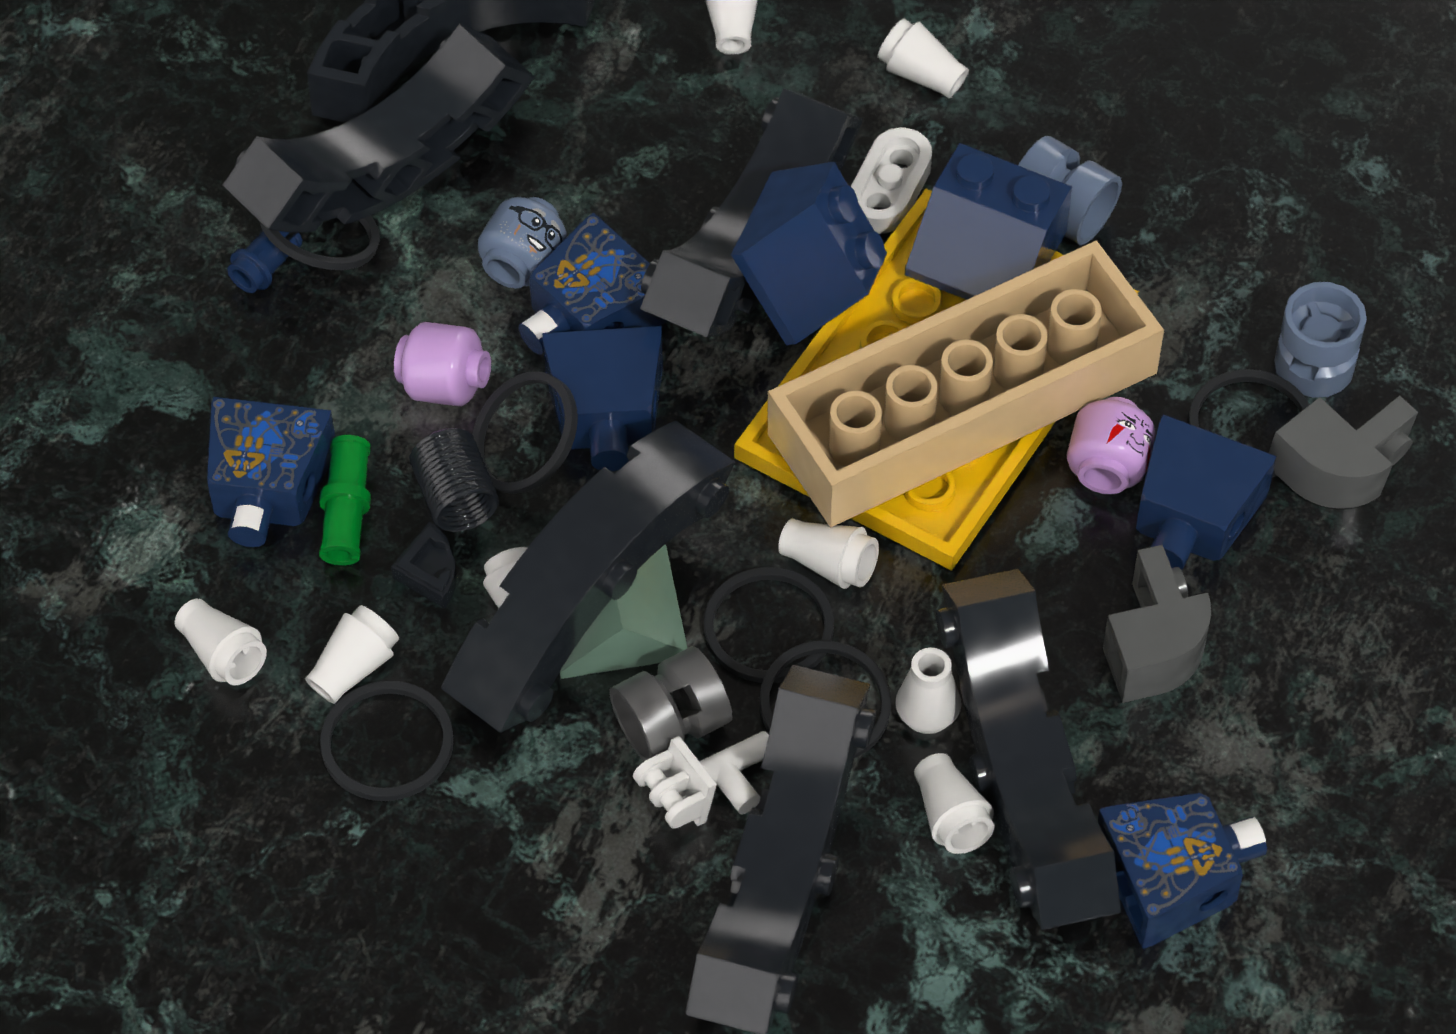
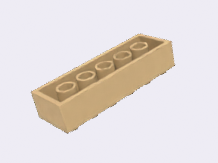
[768,240,1164,528]

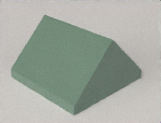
[559,544,687,679]

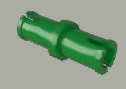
[319,435,371,566]

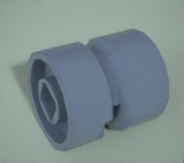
[1018,136,1122,245]
[1275,282,1367,398]

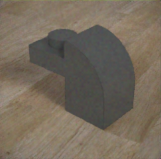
[1269,396,1418,509]
[1103,545,1211,703]

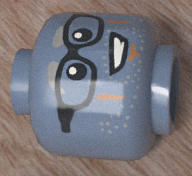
[478,197,567,289]

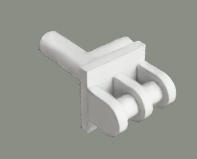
[633,731,769,828]

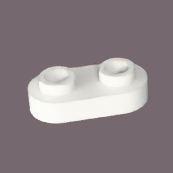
[851,128,932,234]

